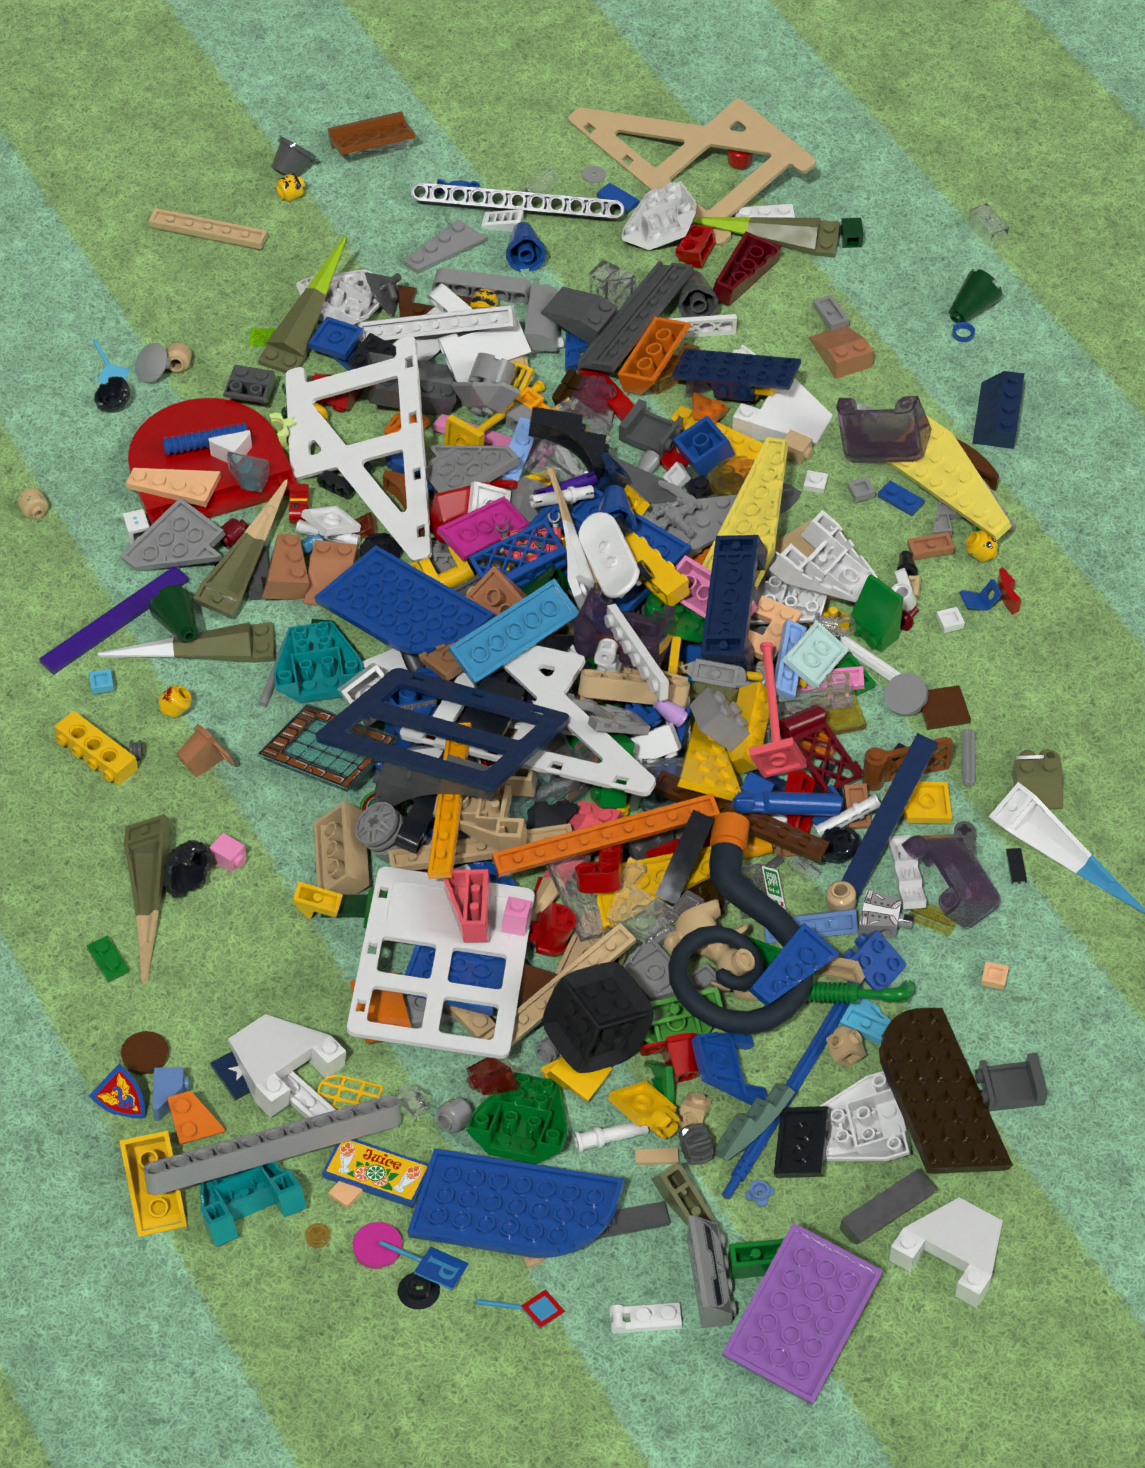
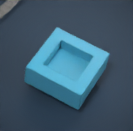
[89,669,114,695]

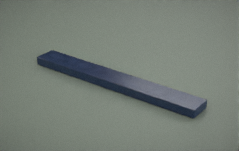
[841,733,938,899]

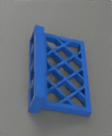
[468,519,567,588]

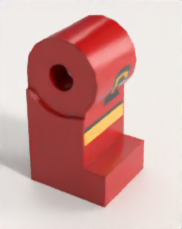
[289,484,310,523]

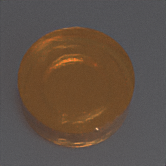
[305,1223,330,1248]

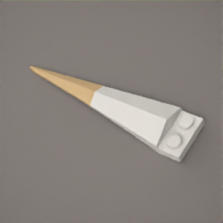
[547,467,595,619]

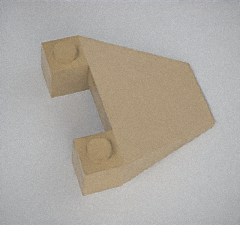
[433,765,538,851]

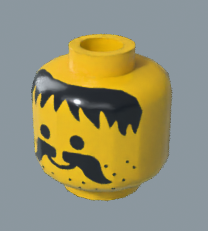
[275,173,306,202]
[470,289,498,307]

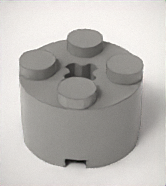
[468,352,516,385]

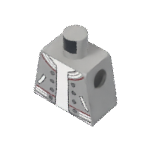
[858,889,914,938]

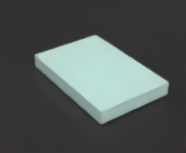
[782,620,849,690]

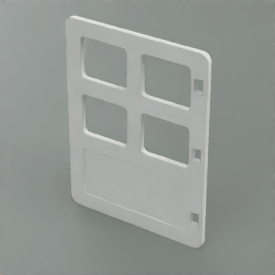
[347,867,535,1059]

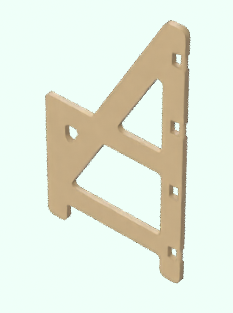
[568,98,816,246]

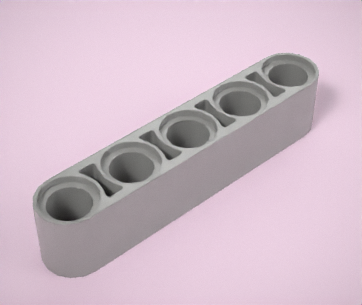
[432,268,532,305]

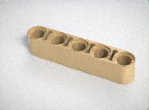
[578,669,690,707]

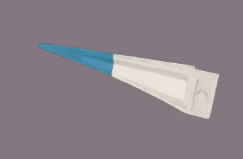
[989,782,1145,914]

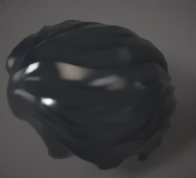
[94,376,130,412]
[820,826,860,864]

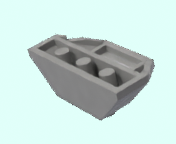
[452,382,520,416]

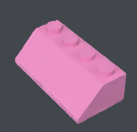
[675,555,758,619]

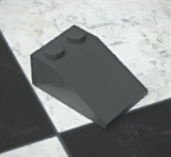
[541,287,618,345]

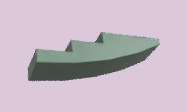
[713,1082,795,1161]

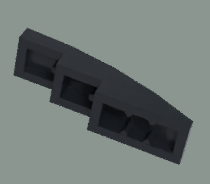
[655,809,714,905]

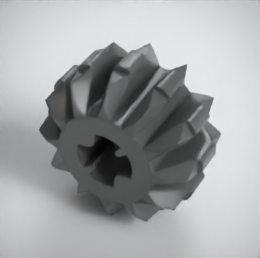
[678,1123,714,1165]

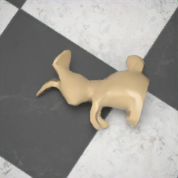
[663,899,758,1001]

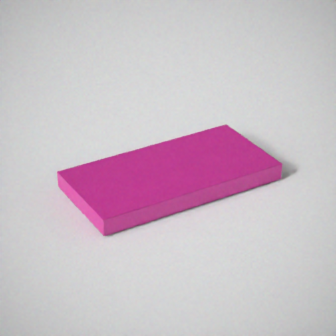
[437,496,529,561]

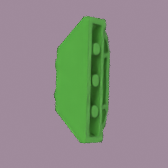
[644,987,723,1044]

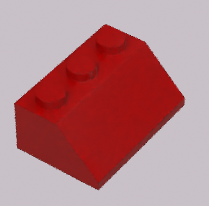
[430,481,490,543]

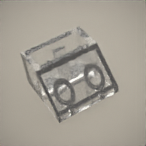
[589,259,636,308]

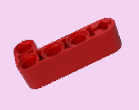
[575,843,624,893]

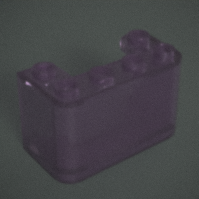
[574,588,676,670]

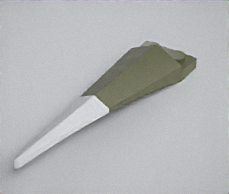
[97,622,275,663]

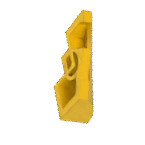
[547,1056,612,1103]

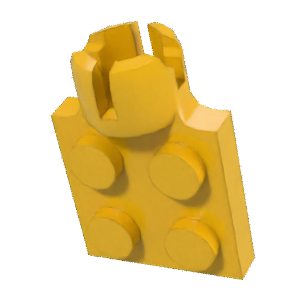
[883,781,952,824]
[608,1080,680,1139]

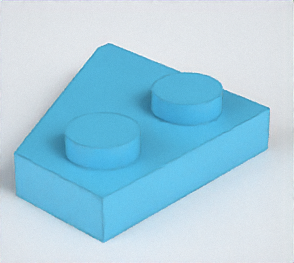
[839,999,891,1045]

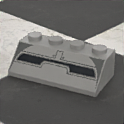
[687,1215,736,1328]

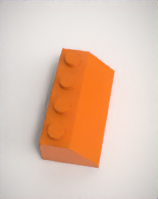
[617,316,691,395]

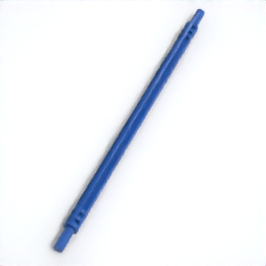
[722,980,864,1199]

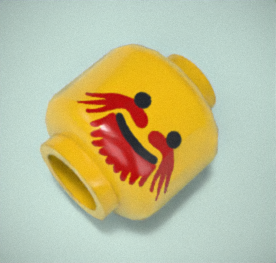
[158,685,191,718]

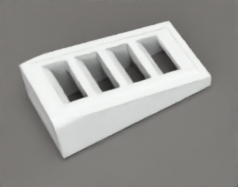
[481,210,524,232]

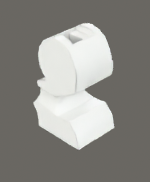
[594,638,622,672]

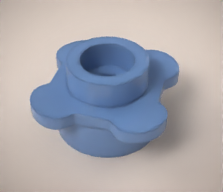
[745,1180,774,1207]

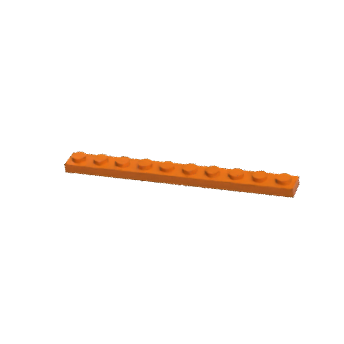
[492,793,720,877]

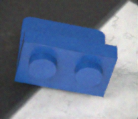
[840,930,906,990]

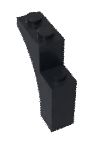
[528,407,609,480]

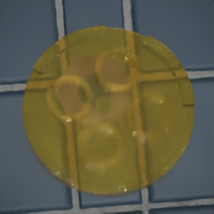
[708,456,755,496]

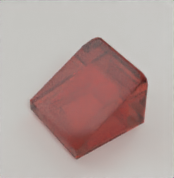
[353,512,375,538]

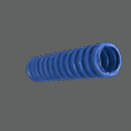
[163,422,248,456]

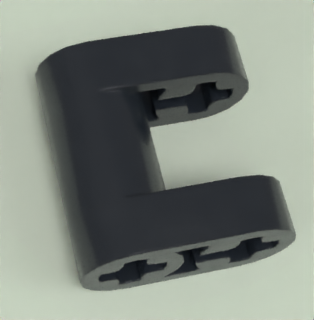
[317,461,373,500]

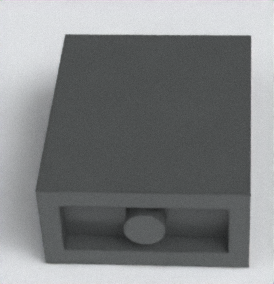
[619,399,685,458]
[975,1053,1047,1112]

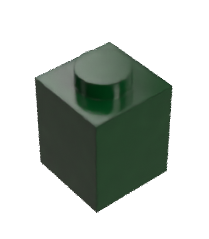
[840,218,864,248]

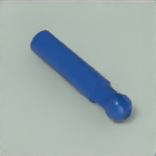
[732,791,841,816]

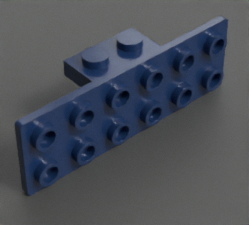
[672,348,801,402]

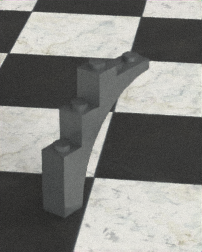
[372,754,497,807]

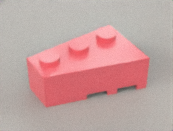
[443,869,491,943]

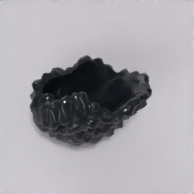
[164,840,213,898]

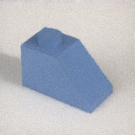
[153,1067,189,1121]

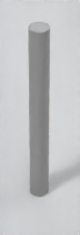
[258,637,285,707]

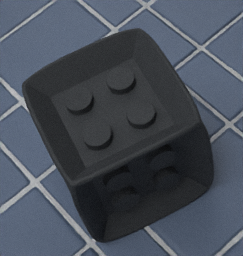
[542,962,654,1073]

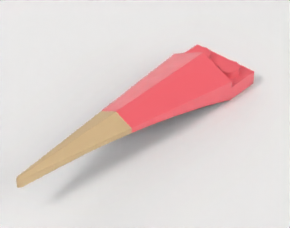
[529,800,622,932]

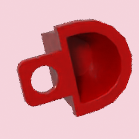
[528,902,577,957]
[640,1033,700,1084]

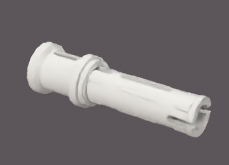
[573,1122,649,1153]

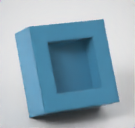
[301,534,324,555]

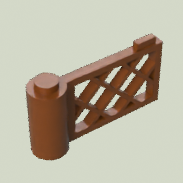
[862,737,953,791]

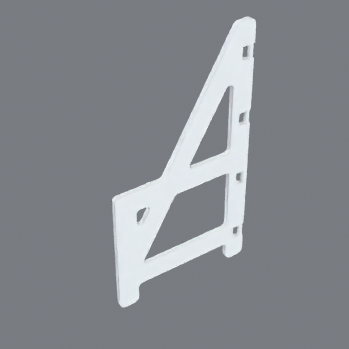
[285,336,432,562]
[400,645,656,796]

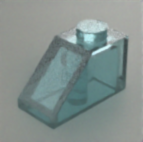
[227,452,270,493]

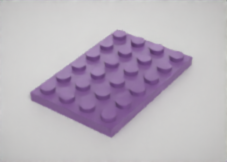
[722,1223,883,1405]

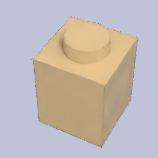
[783,429,814,465]

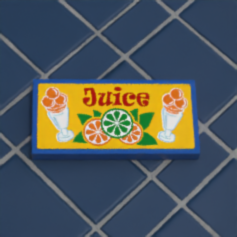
[322,1139,429,1208]

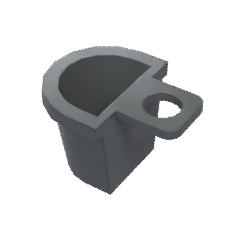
[271,136,316,177]

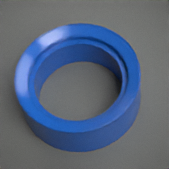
[952,322,975,342]

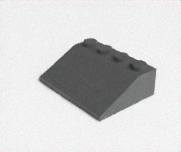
[368,352,456,415]

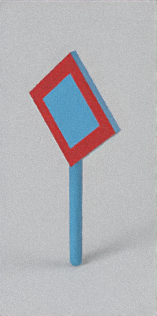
[475,1289,566,1330]

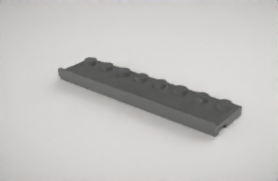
[577,261,694,372]

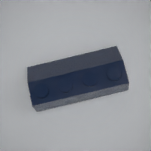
[972,371,1025,449]

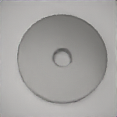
[582,166,606,183]

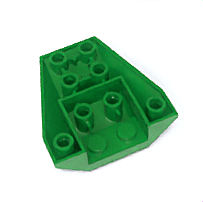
[466,1072,567,1165]

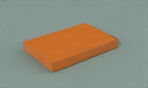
[350,972,412,1044]

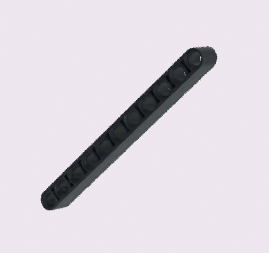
[394,668,512,854]

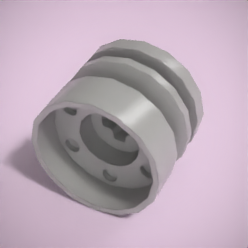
[355,802,406,863]

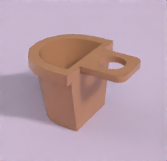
[176,724,235,777]

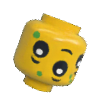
[966,530,998,562]

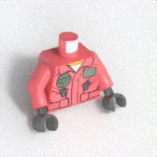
[496,511,562,562]

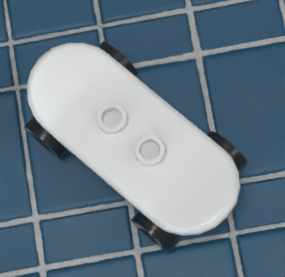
[579,512,654,605]

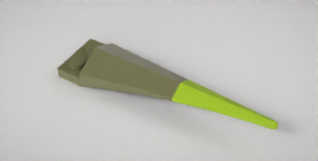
[691,217,841,258]
[258,235,347,373]

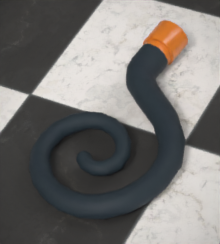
[668,812,813,1035]

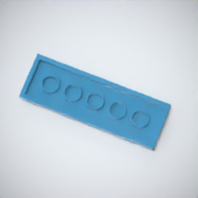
[447,579,580,685]

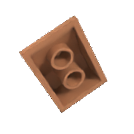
[809,326,874,379]
[304,540,358,606]
[465,566,528,617]

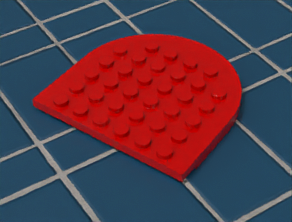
[128,398,298,526]

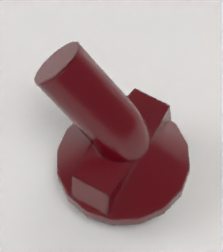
[900,606,919,631]

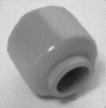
[436,1097,472,1133]

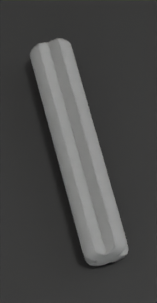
[962,729,975,787]

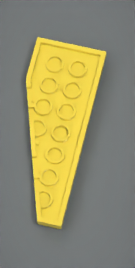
[880,414,1012,541]
[702,437,788,589]

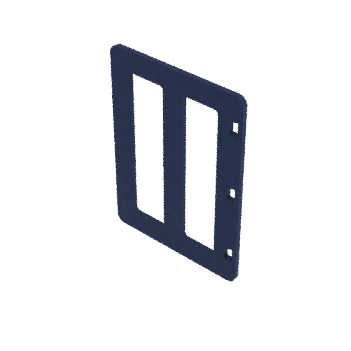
[315,668,569,791]

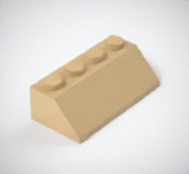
[314,801,369,895]

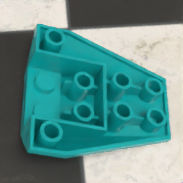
[273,621,363,703]

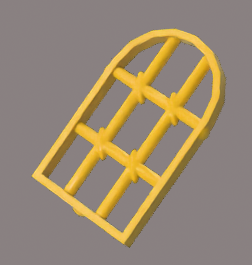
[317,1075,384,1110]

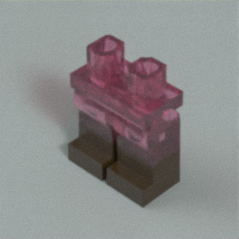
[552,369,616,418]

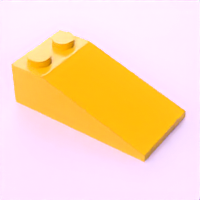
[119,1130,187,1237]

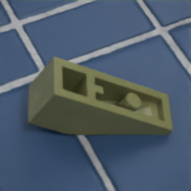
[651,1162,719,1226]

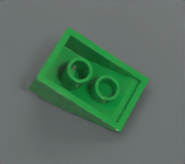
[849,574,904,652]

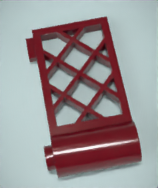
[779,705,863,793]

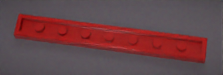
[577,368,688,472]

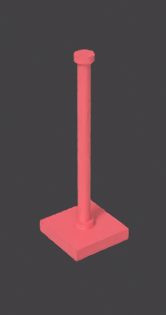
[749,642,807,778]

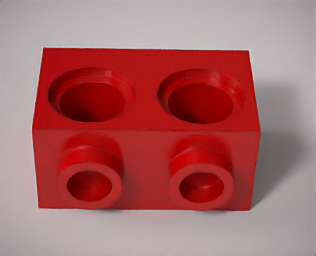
[675,225,716,268]

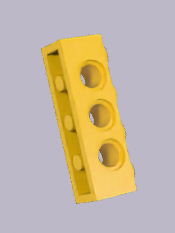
[54,710,138,786]

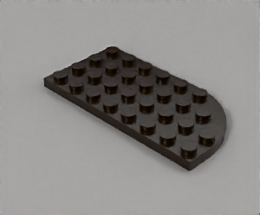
[879,1008,1013,1174]

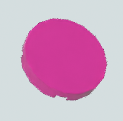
[352,1222,402,1269]

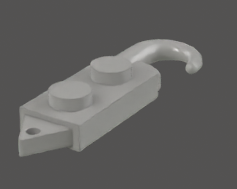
[680,658,766,688]

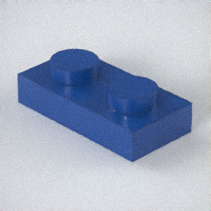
[877,481,925,516]

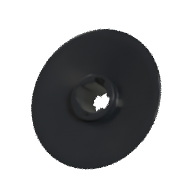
[397,1272,440,1310]

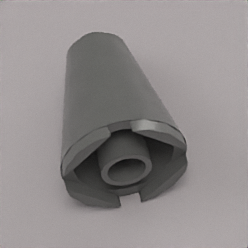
[678,271,719,317]

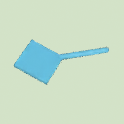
[93,339,131,383]

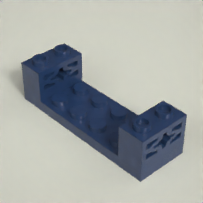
[700,535,767,670]

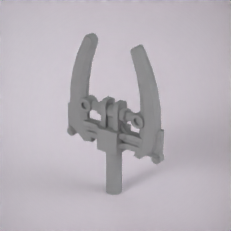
[642,480,702,537]

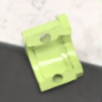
[269,413,296,451]

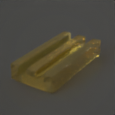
[909,903,960,936]

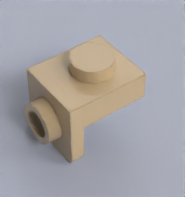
[678,1092,712,1127]

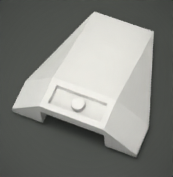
[621,181,697,250]
[296,269,381,325]
[750,551,828,624]
[820,1071,911,1161]

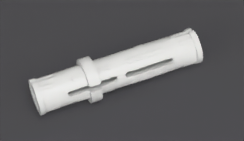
[529,485,594,508]
[296,520,361,547]
[815,794,881,837]

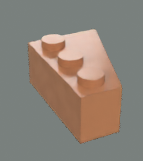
[261,534,309,600]

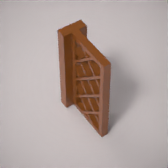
[327,111,415,155]

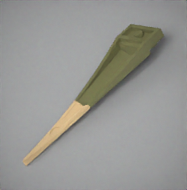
[193,480,288,619]
[124,814,170,984]

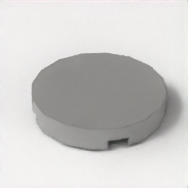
[884,673,929,717]

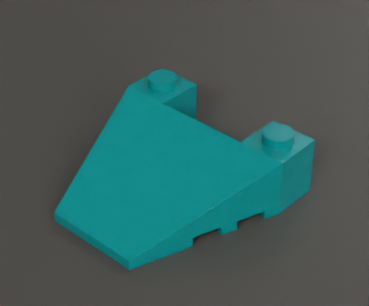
[200,1161,307,1247]

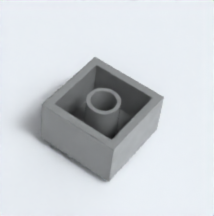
[689,687,750,752]

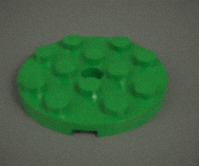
[644,593,705,642]

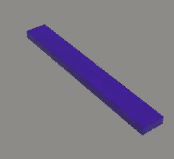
[39,567,189,675]

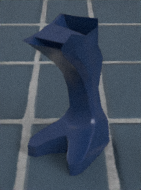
[573,452,629,506]

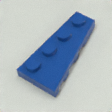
[748,923,840,1007]

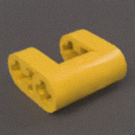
[418,546,475,589]

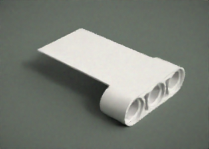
[393,283,472,362]
[438,317,531,382]

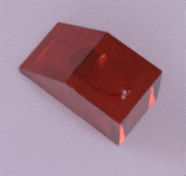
[466,1057,518,1095]

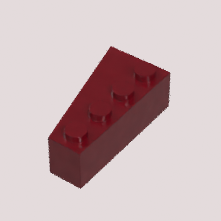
[713,231,782,306]

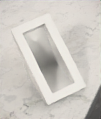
[208,430,252,466]

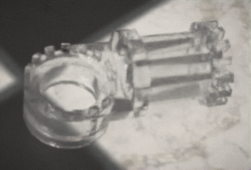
[813,613,856,637]

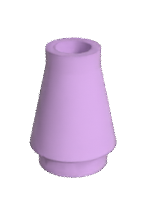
[653,699,688,727]

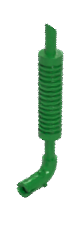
[805,980,916,1004]

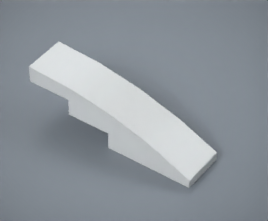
[888,835,926,910]

